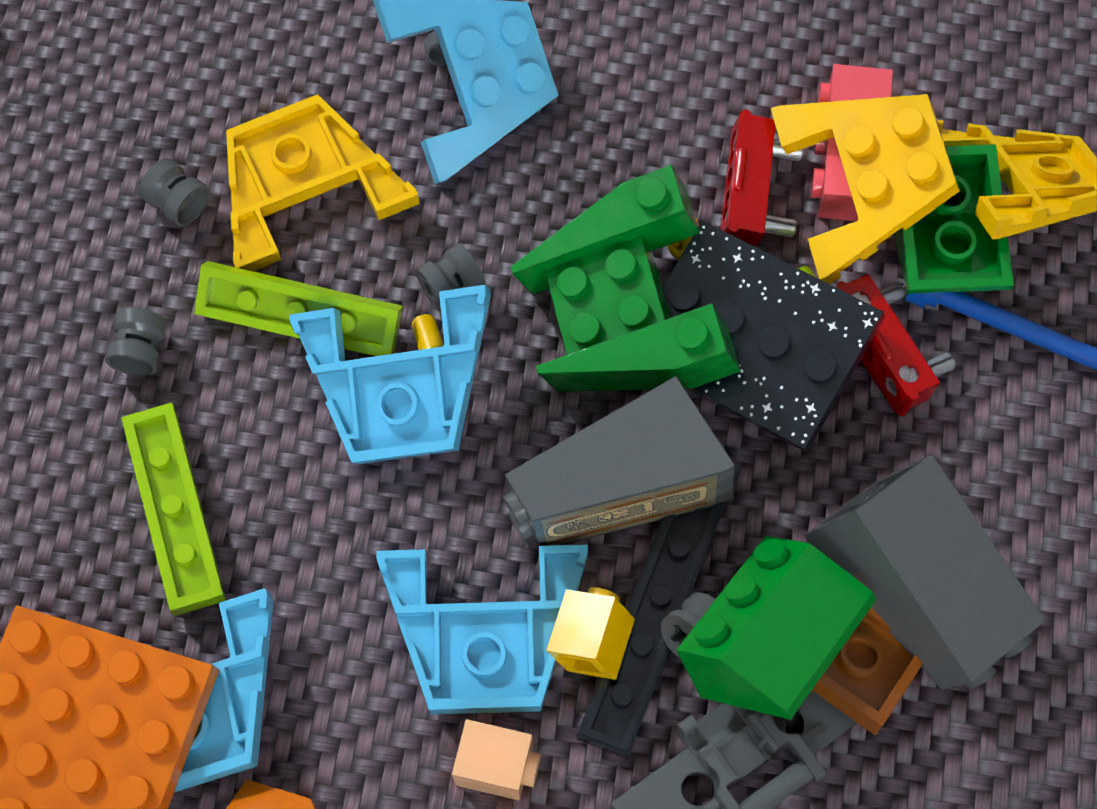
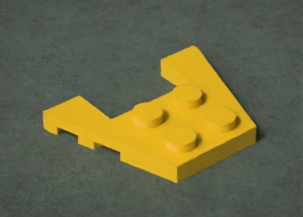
[226,94,420,272]
[771,94,960,284]
[937,120,1097,239]

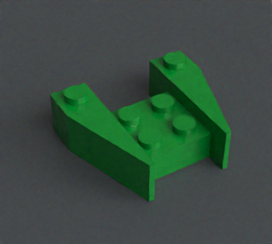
[510,165,741,392]

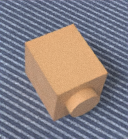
[452,719,541,801]

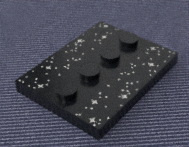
[663,220,885,453]

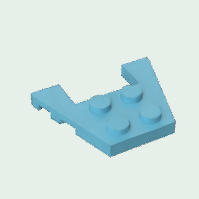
[373,0,559,185]
[289,285,491,464]
[376,545,588,715]
[174,588,274,793]

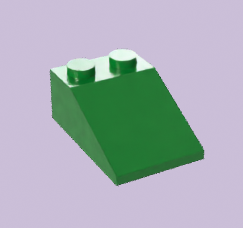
[893,144,1014,294]

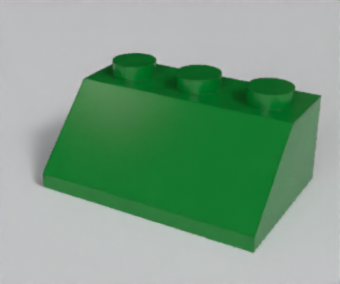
[676,536,877,720]

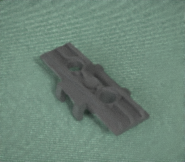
[611,691,858,809]

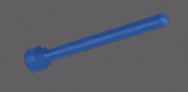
[904,292,1097,370]

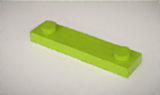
[194,261,403,356]
[121,402,226,617]

